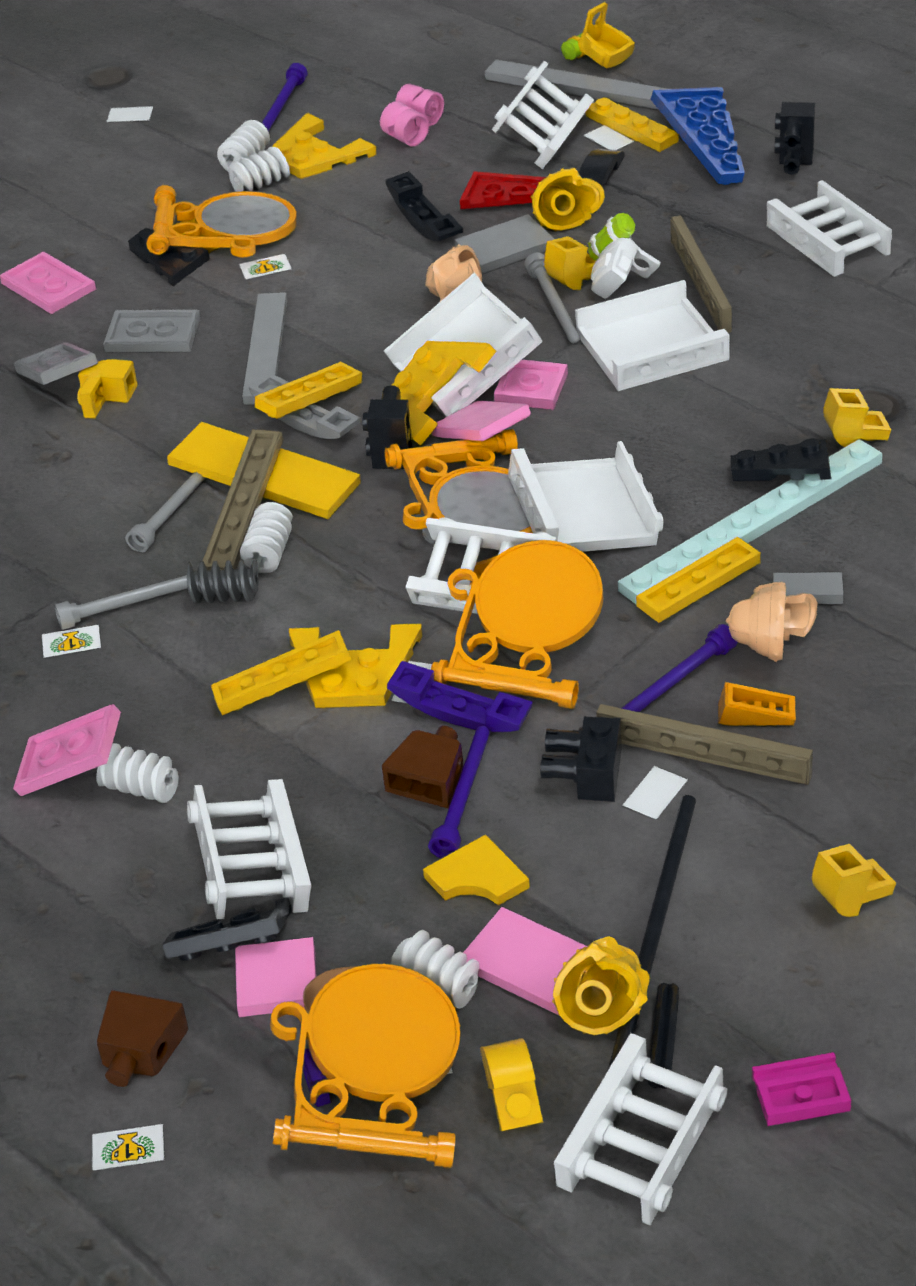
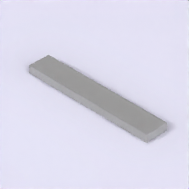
[242,292,287,405]

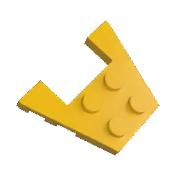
[271,113,377,179]
[392,341,497,446]
[289,624,422,708]

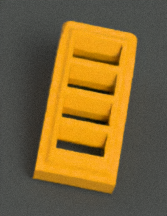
[718,682,796,726]

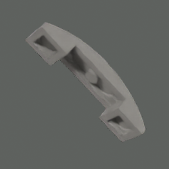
[249,373,361,439]

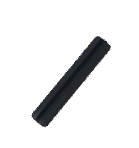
[648,983,679,1089]

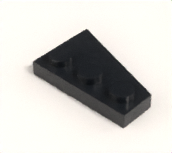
[128,228,210,286]
[730,438,832,481]
[162,898,291,961]

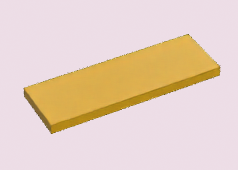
[167,422,361,519]

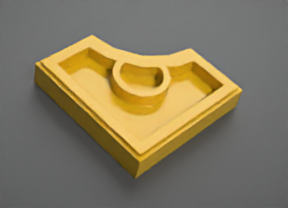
[423,834,530,906]

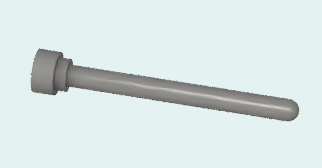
[524,253,580,344]
[125,472,206,553]
[54,575,188,630]

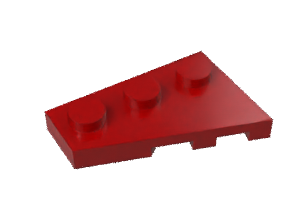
[459,171,546,209]

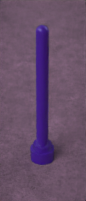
[262,63,308,132]
[621,624,738,712]
[428,726,490,858]

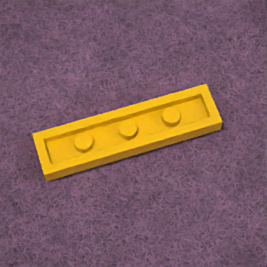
[585,97,678,152]
[254,362,362,419]
[636,537,761,623]
[211,630,352,716]

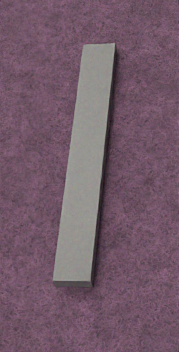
[485,59,667,110]

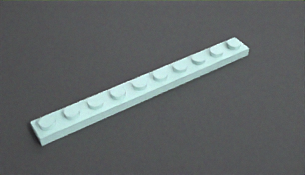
[618,439,882,604]

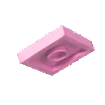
[494,360,568,410]
[235,937,317,1017]

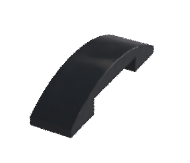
[578,148,625,213]
[385,171,463,241]

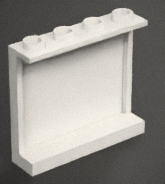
[384,273,543,417]
[575,280,730,391]
[508,441,663,552]

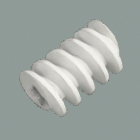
[217,120,270,172]
[229,147,290,192]
[240,502,293,573]
[96,743,179,803]
[391,930,480,1009]

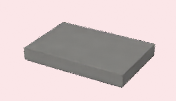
[454,214,554,274]
[103,310,201,352]
[14,342,98,385]

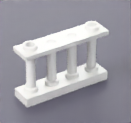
[492,61,594,169]
[767,180,892,277]
[406,517,557,614]
[187,779,311,919]
[554,1033,727,1225]

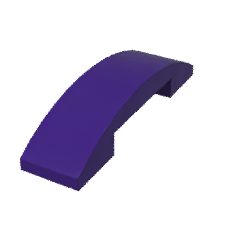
[387,661,533,732]

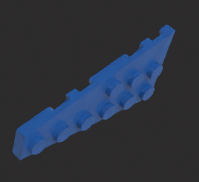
[651,87,745,185]

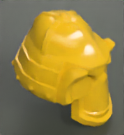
[531,168,605,232]
[552,936,650,1035]

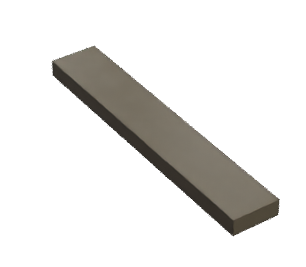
[670,215,732,333]
[202,429,284,570]
[596,704,813,785]

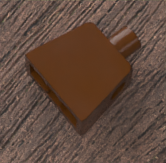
[382,725,463,808]
[97,990,189,1087]

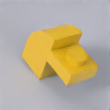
[544,236,596,290]
[77,359,138,419]
[823,388,891,447]
[812,843,896,917]
[480,1038,543,1131]

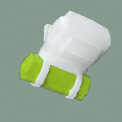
[588,213,660,299]

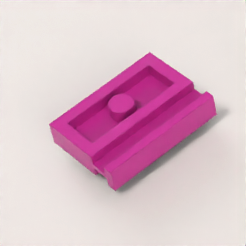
[752,1052,851,1126]

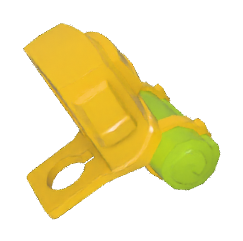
[561,2,635,68]

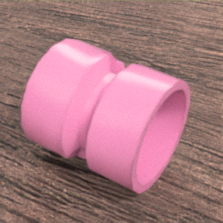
[395,84,444,126]
[380,102,429,147]

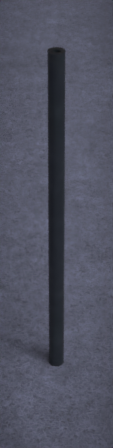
[609,795,696,1067]

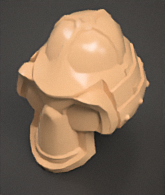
[425,244,482,302]
[726,582,817,662]

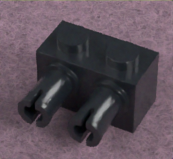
[774,102,815,175]
[362,385,413,469]
[540,716,622,802]

